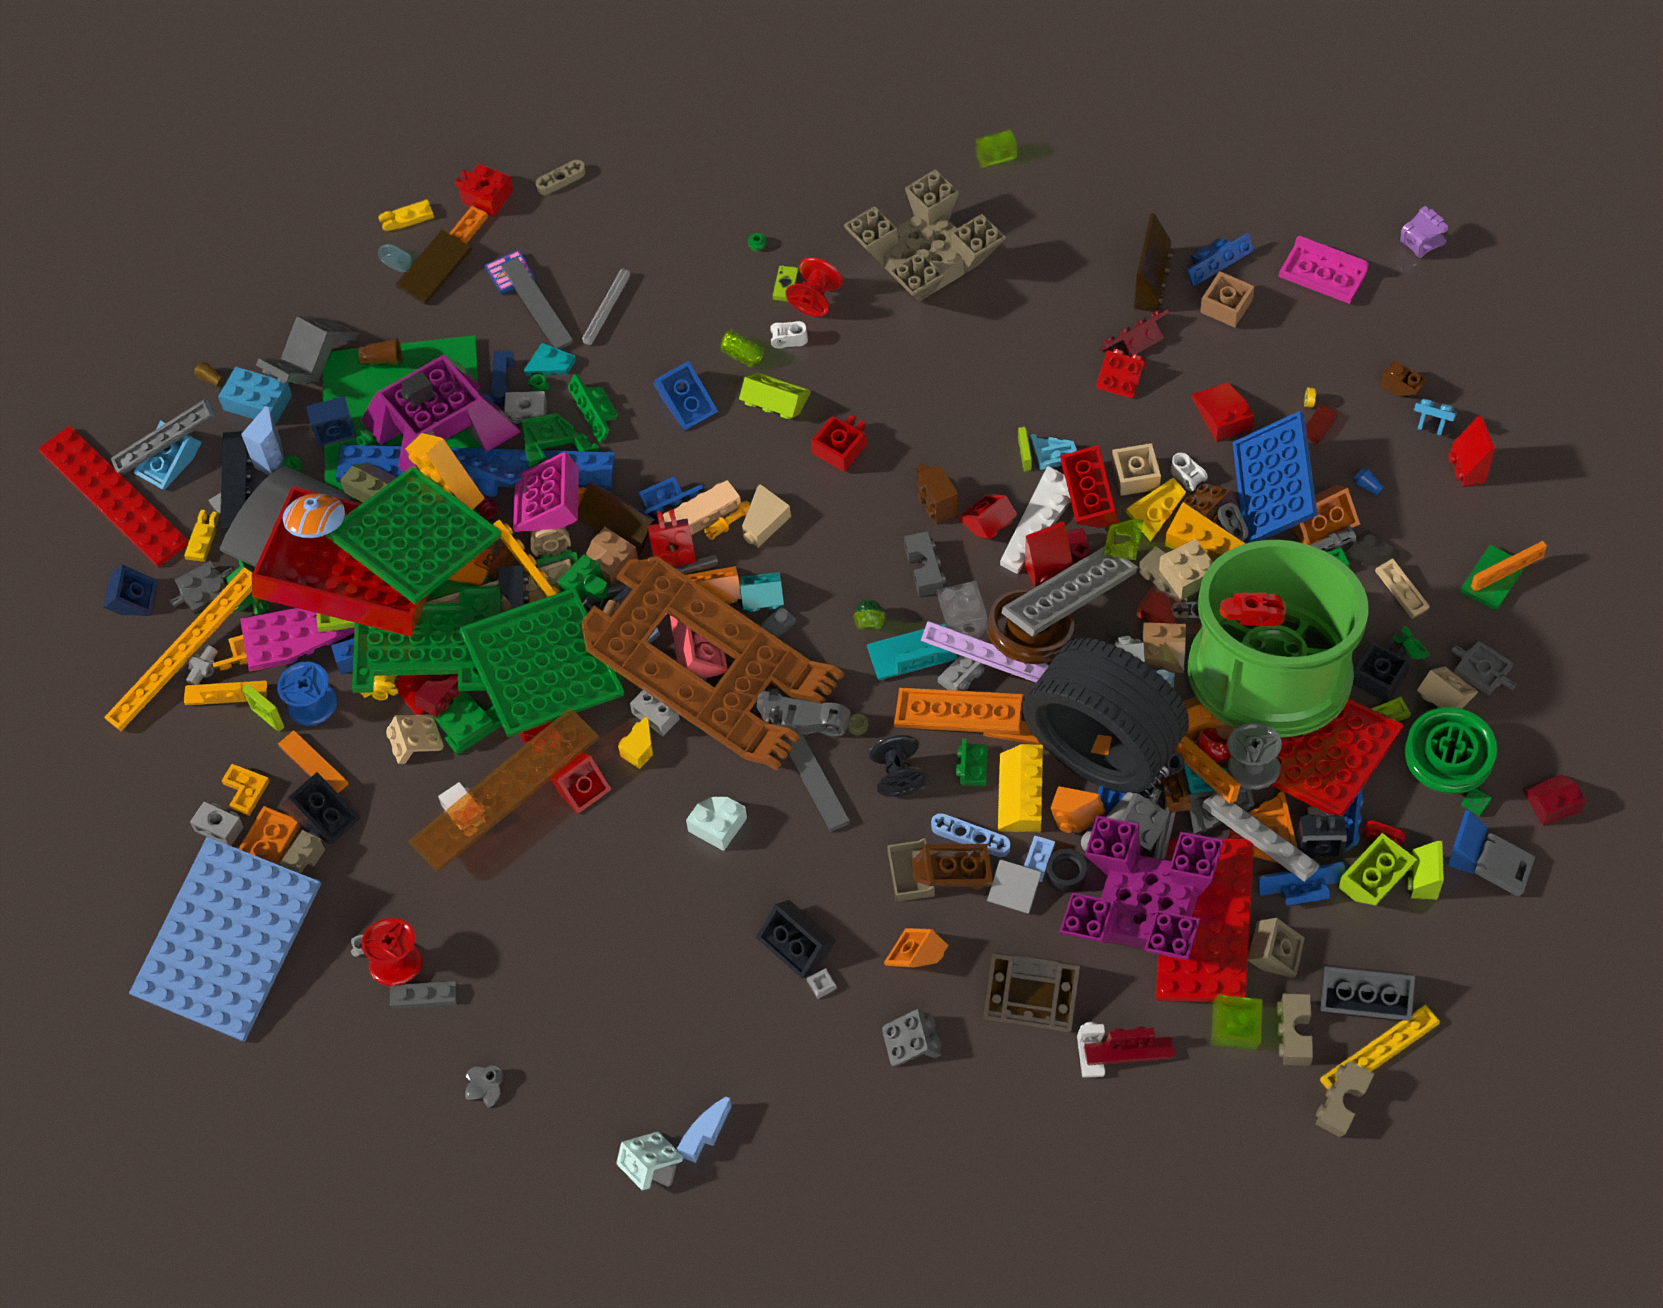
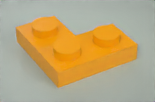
[222,764,270,816]

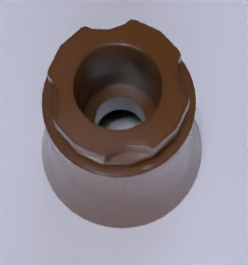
[358,338,402,365]

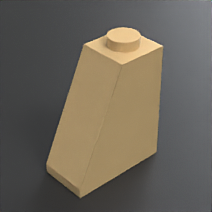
[742,484,791,548]

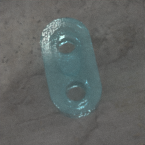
[378,244,412,272]

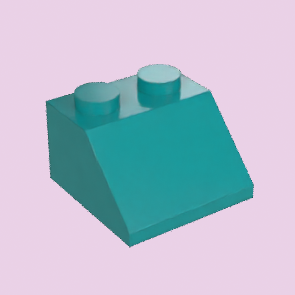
[740,572,784,612]

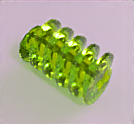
[721,329,764,367]

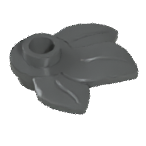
[465,1065,503,1108]

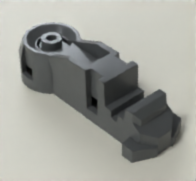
[757,691,851,737]

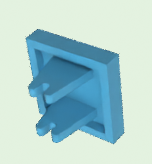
[1414,398,1457,436]

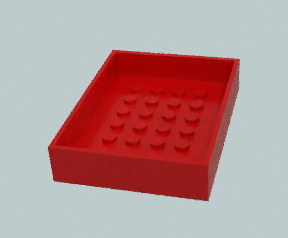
[251,486,429,637]

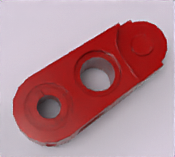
[1219,593,1286,626]

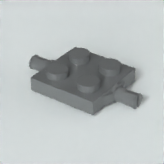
[170,561,234,614]
[1452,641,1517,696]
[1121,788,1170,852]

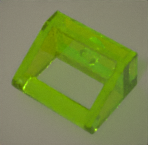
[1104,519,1143,560]

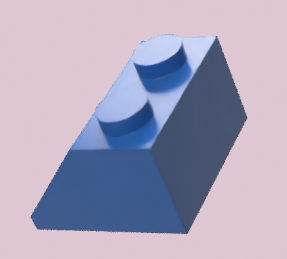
[1448,810,1488,874]

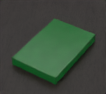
[1460,545,1526,611]

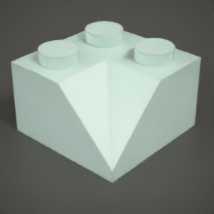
[686,797,747,851]

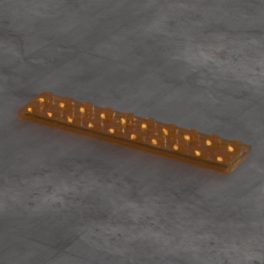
[409,708,599,873]

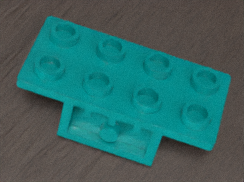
[867,624,957,680]

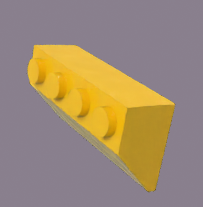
[998,744,1043,832]

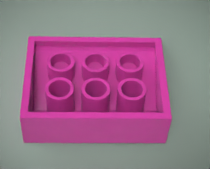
[513,452,579,532]

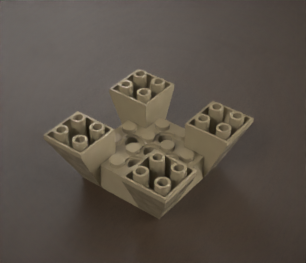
[844,169,1005,302]

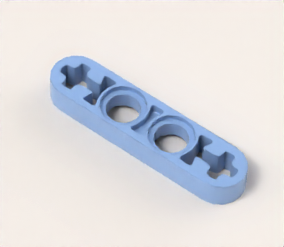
[931,813,1010,857]

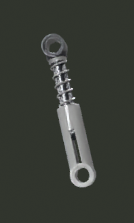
[1081,752,1185,851]

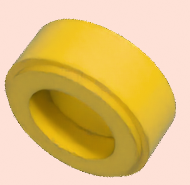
[1304,387,1316,408]

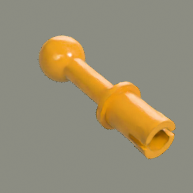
[705,501,751,540]

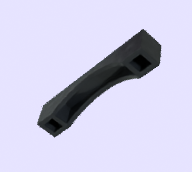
[498,565,530,609]

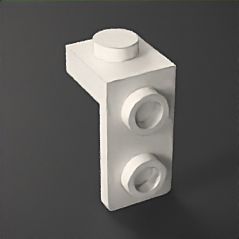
[1077,1022,1105,1077]

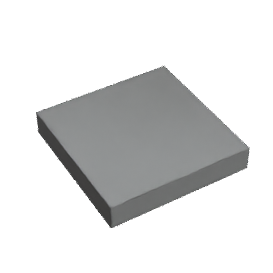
[987,860,1042,914]

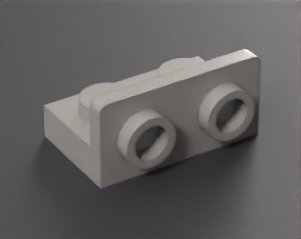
[938,656,984,691]

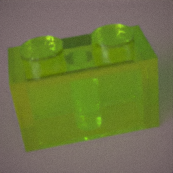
[976,129,1017,167]

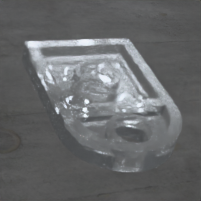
[937,581,987,638]

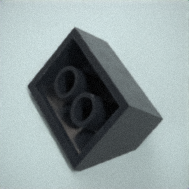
[756,900,836,979]

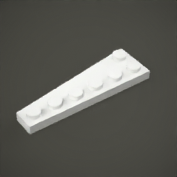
[1000,466,1071,574]

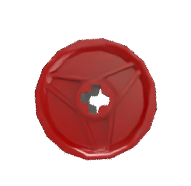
[785,257,843,317]
[361,918,423,986]

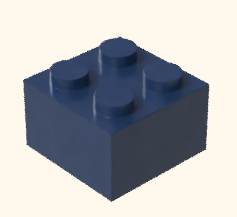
[306,396,357,447]

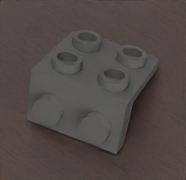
[882,1009,942,1066]

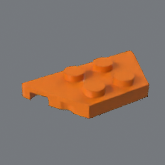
[1249,791,1298,864]

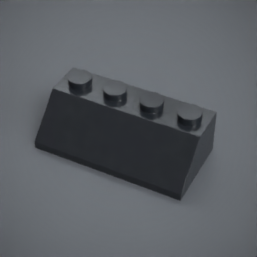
[1320,964,1415,1021]

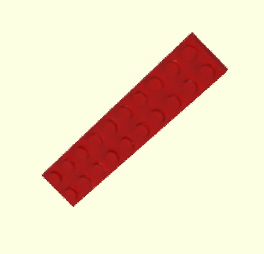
[38,425,189,568]

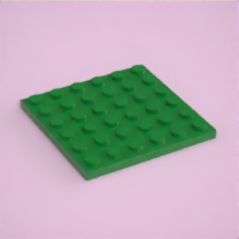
[326,466,502,604]
[460,588,624,737]

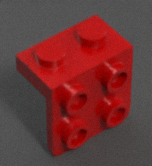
[1096,349,1147,398]

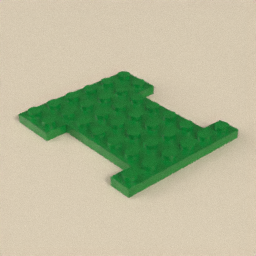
[352,586,501,693]

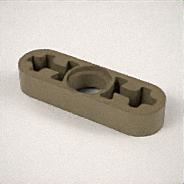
[536,160,586,195]

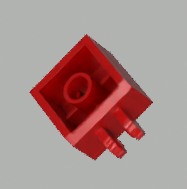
[454,164,514,217]
[811,415,867,472]
[648,509,696,567]

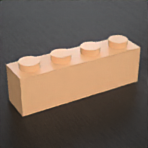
[663,480,741,544]

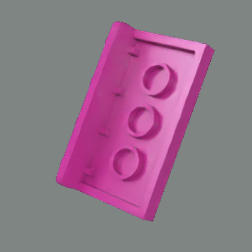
[1279,236,1369,304]

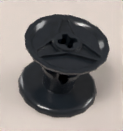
[868,735,928,797]

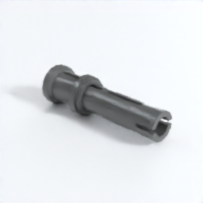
[1310,525,1356,552]

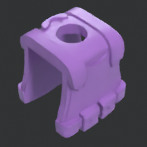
[1401,206,1448,258]

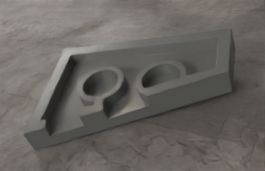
[1188,787,1254,835]

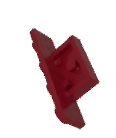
[1100,309,1170,357]
[1083,1027,1175,1066]

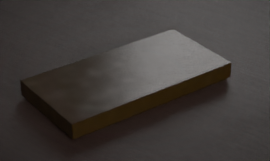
[395,230,472,305]
[578,481,656,556]

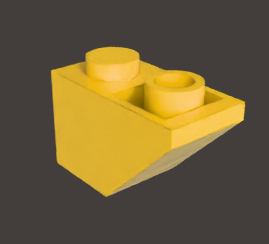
[618,717,653,769]

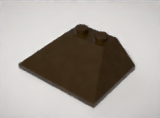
[983,953,1080,1033]

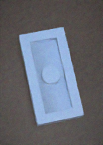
[1024,836,1055,882]

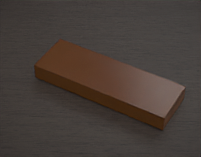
[1159,772,1191,813]

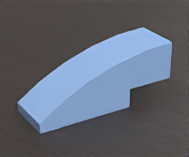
[677,1097,732,1163]

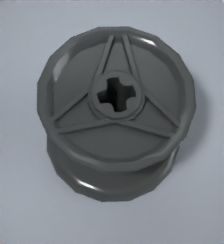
[1227,722,1282,790]

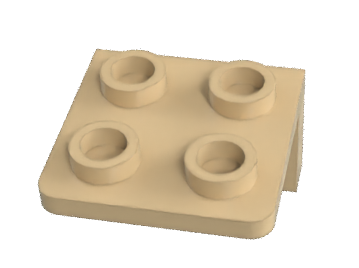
[386,714,444,764]

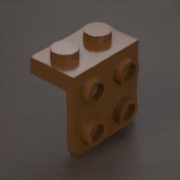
[1179,483,1239,527]

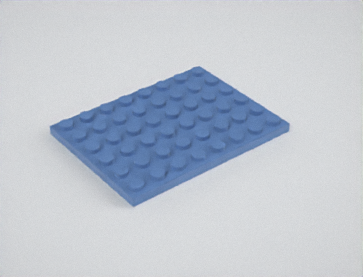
[129,837,321,1042]

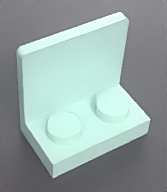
[617,1132,683,1190]

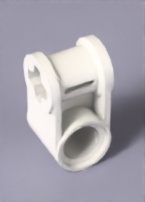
[770,321,808,348]
[1171,453,1208,491]

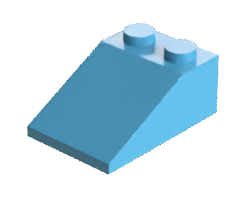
[134,421,202,490]

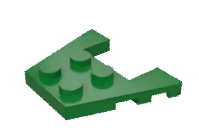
[520,413,599,467]

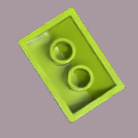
[739,373,811,419]
[1339,833,1417,905]

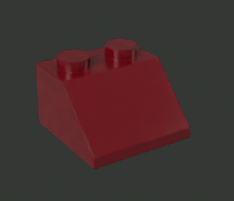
[1523,775,1586,826]

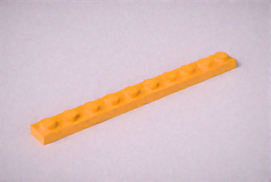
[104,567,252,731]

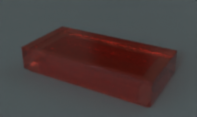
[1306,404,1338,444]

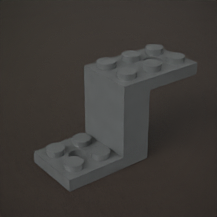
[256,316,358,384]

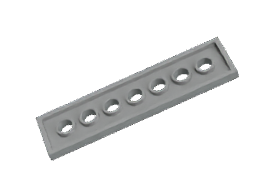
[1002,545,1138,637]

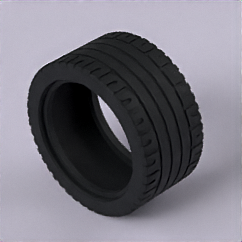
[1023,638,1189,793]

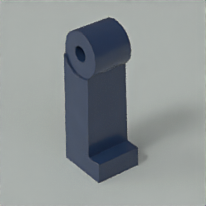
[491,351,515,406]

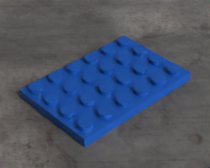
[1233,411,1318,544]

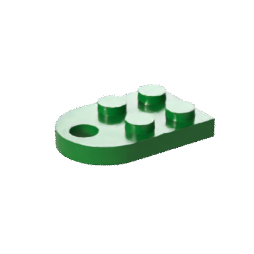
[434,691,493,747]

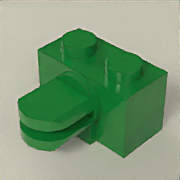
[558,555,609,600]

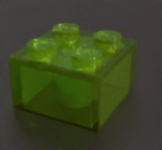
[1211,995,1262,1050]

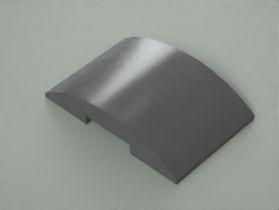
[220,466,354,567]

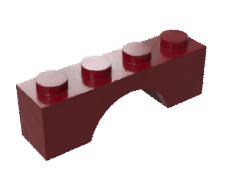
[415,674,461,718]

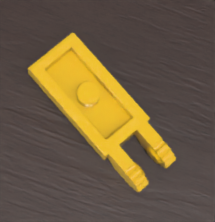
[379,200,434,231]
[184,510,219,562]

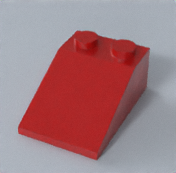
[1191,382,1254,442]
[1448,416,1495,487]
[1025,521,1073,587]

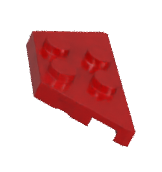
[394,674,451,715]

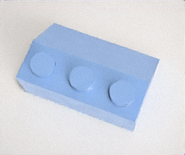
[241,406,284,475]

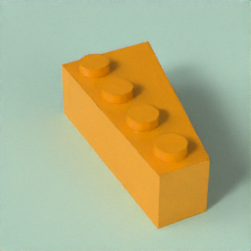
[1165,502,1245,562]

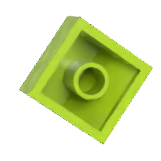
[1407,841,1443,900]

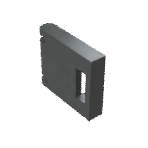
[1474,833,1535,896]

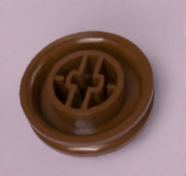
[987,589,1074,664]

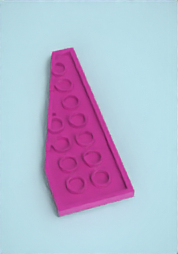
[240,608,355,672]

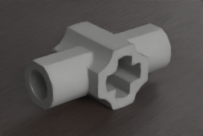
[186,645,218,685]

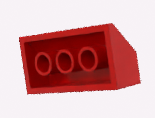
[1060,445,1119,528]

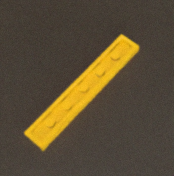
[1320,1005,1440,1089]

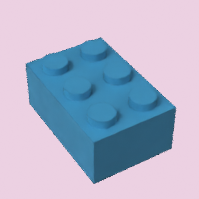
[218,367,292,425]

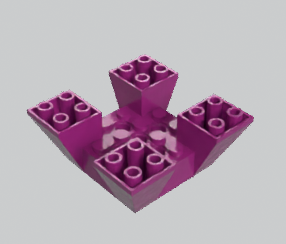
[361,355,520,473]
[1059,816,1224,960]

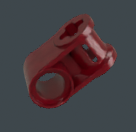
[1067,527,1090,564]

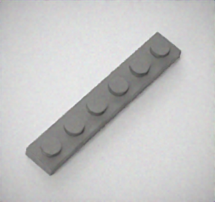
[1202,792,1319,882]

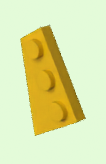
[1126,477,1186,542]

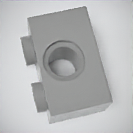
[504,391,547,424]
[190,802,244,846]

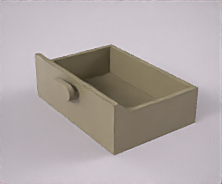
[887,838,935,902]

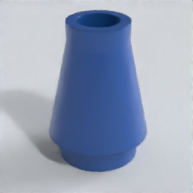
[1353,467,1384,496]

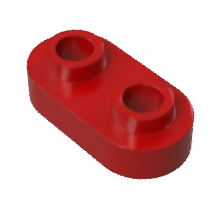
[1362,821,1407,847]

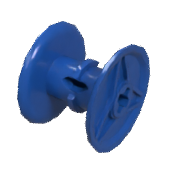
[277,662,337,726]

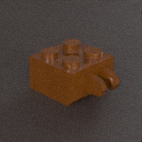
[916,463,958,525]

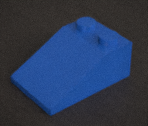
[653,361,718,431]

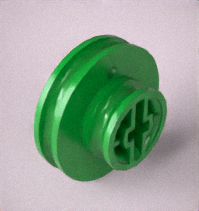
[1405,707,1497,794]

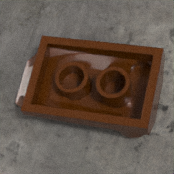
[912,844,993,890]

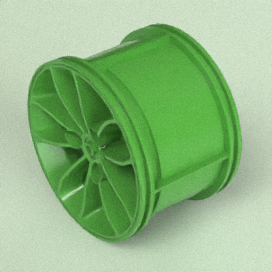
[1188,540,1368,737]

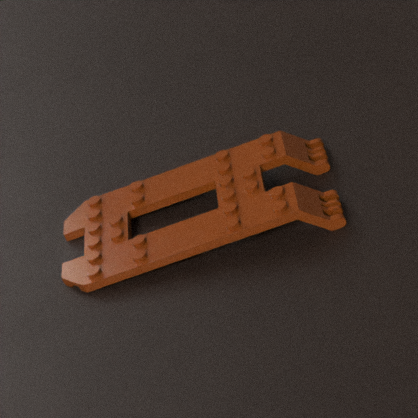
[581,556,844,770]

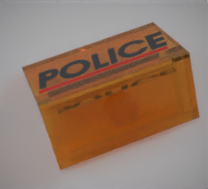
[474,538,515,581]

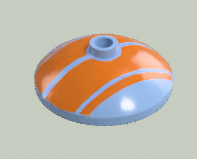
[283,493,345,538]

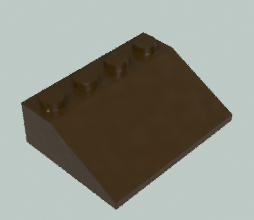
[1134,213,1174,312]

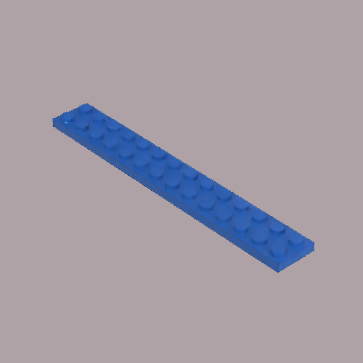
[336,445,615,490]

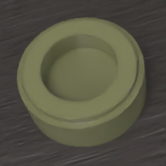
[848,713,868,735]

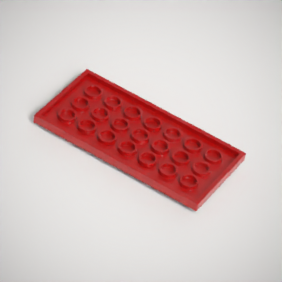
[1156,839,1254,1003]

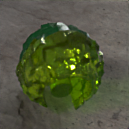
[853,600,886,630]

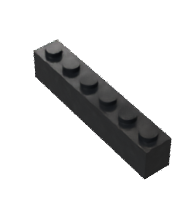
[220,431,252,539]

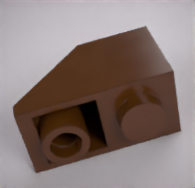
[1380,360,1428,396]

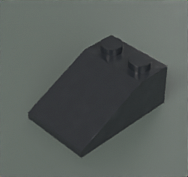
[281,772,361,845]

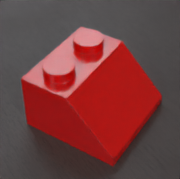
[957,494,1018,539]
[548,752,612,814]

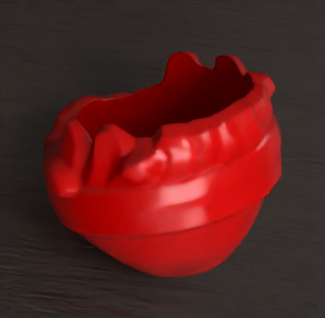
[1196,728,1230,764]

